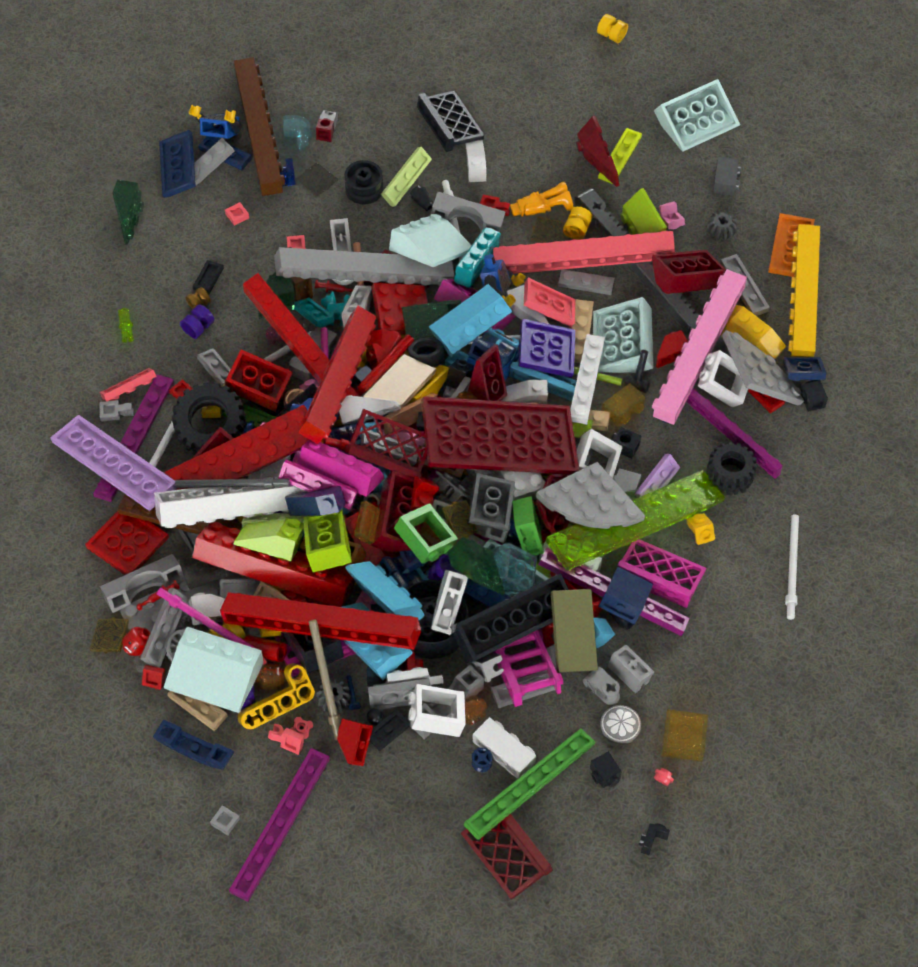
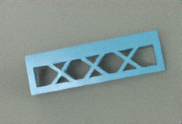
[509,359,577,401]

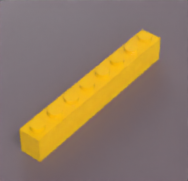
[788,224,820,357]

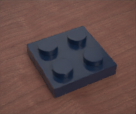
[783,356,826,381]

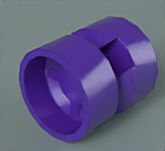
[180,304,215,339]
[428,553,462,581]

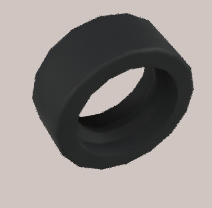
[408,337,445,368]

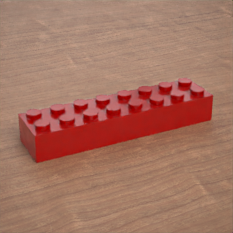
[192,522,355,607]

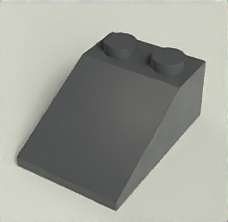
[469,473,515,531]

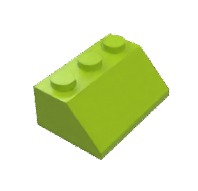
[620,188,667,235]

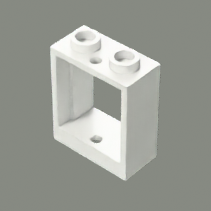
[698,350,748,407]
[577,429,622,479]
[408,684,465,737]

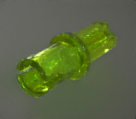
[118,308,134,343]

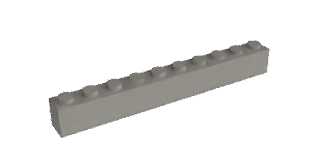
[274,247,454,286]

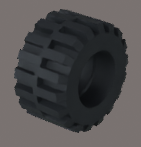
[706,442,757,495]

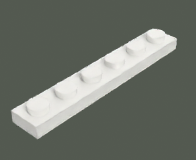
[570,334,605,425]

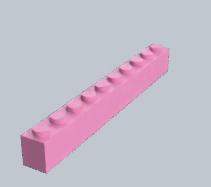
[652,269,747,425]

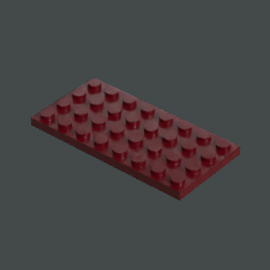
[421,396,580,475]

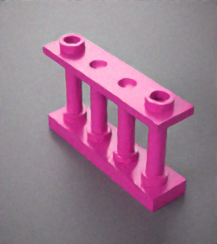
[278,450,362,510]
[494,629,563,707]

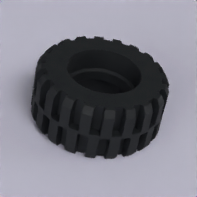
[172,382,246,455]

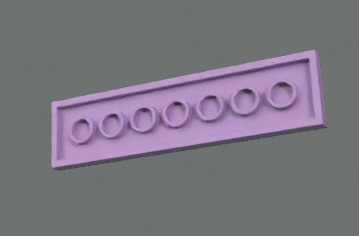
[50,415,176,511]

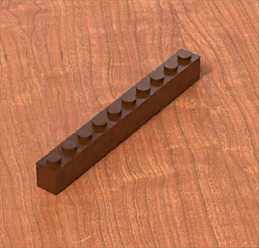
[234,57,285,196]

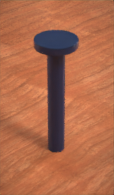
[346,675,361,710]

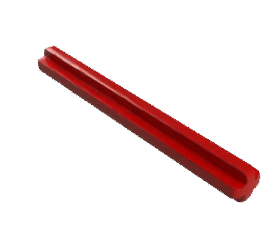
[358,335,414,393]

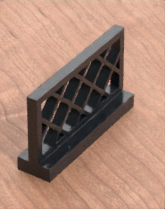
[417,91,484,152]

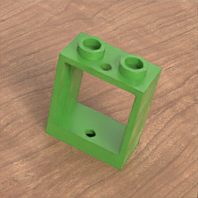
[512,496,544,558]
[394,503,458,564]

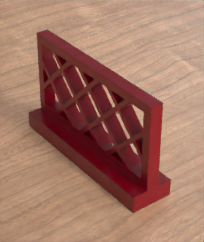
[344,409,427,478]
[461,814,553,900]

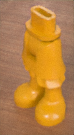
[510,182,574,217]

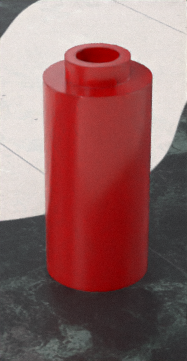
[243,635,287,662]

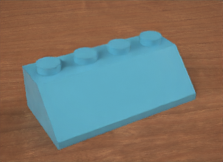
[429,284,512,357]
[345,561,425,620]
[343,602,413,680]

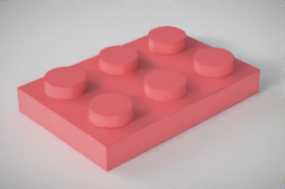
[524,278,575,327]

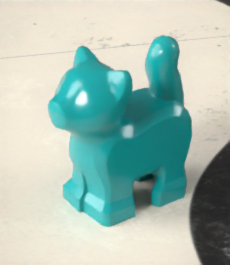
[321,291,350,326]

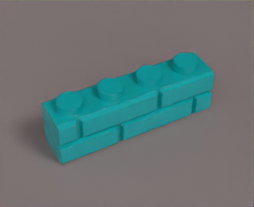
[454,227,501,288]

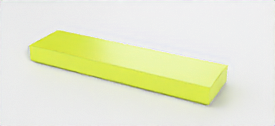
[598,128,642,184]

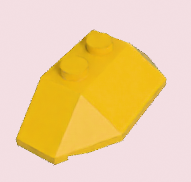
[721,305,786,359]

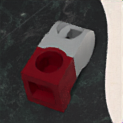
[316,110,338,142]

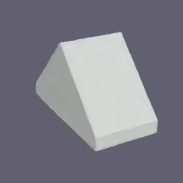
[330,218,352,252]

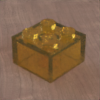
[661,709,708,762]

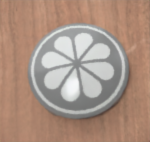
[600,705,641,743]

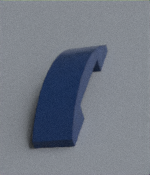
[153,720,234,770]

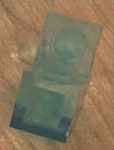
[283,115,312,152]

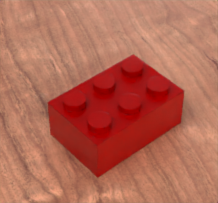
[225,349,293,412]

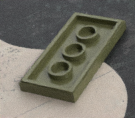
[551,589,598,673]

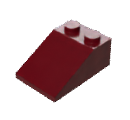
[467,344,507,401]

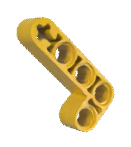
[238,663,315,729]

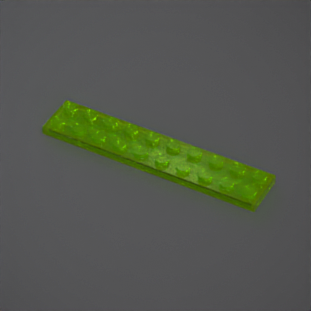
[546,470,725,571]

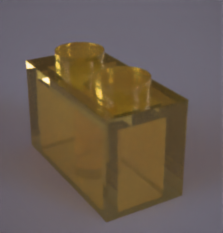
[602,383,646,427]

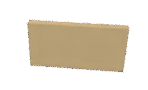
[363,354,436,414]

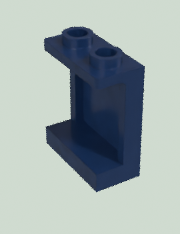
[598,567,653,625]

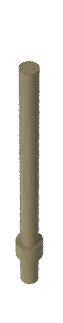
[308,619,341,740]

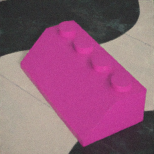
[434,279,516,334]
[298,439,384,497]

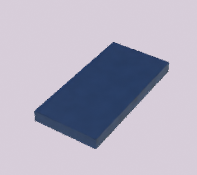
[159,130,196,198]

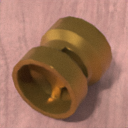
[185,287,211,310]

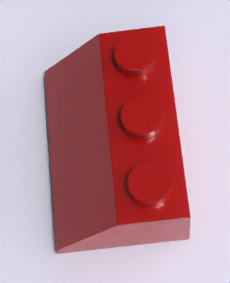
[344,501,400,566]

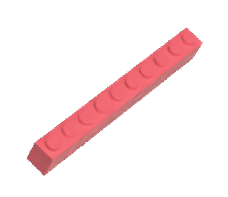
[493,231,675,274]

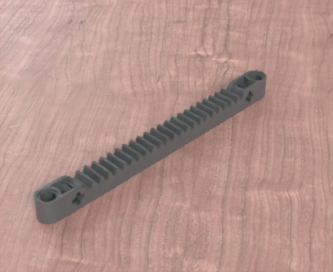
[574,188,725,353]

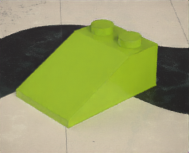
[303,509,352,572]
[234,518,304,561]

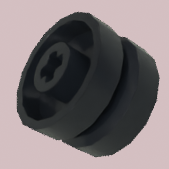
[344,160,383,205]

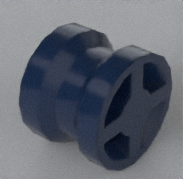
[472,748,492,773]

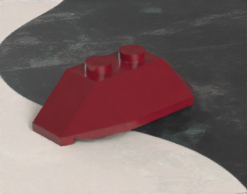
[536,473,570,541]

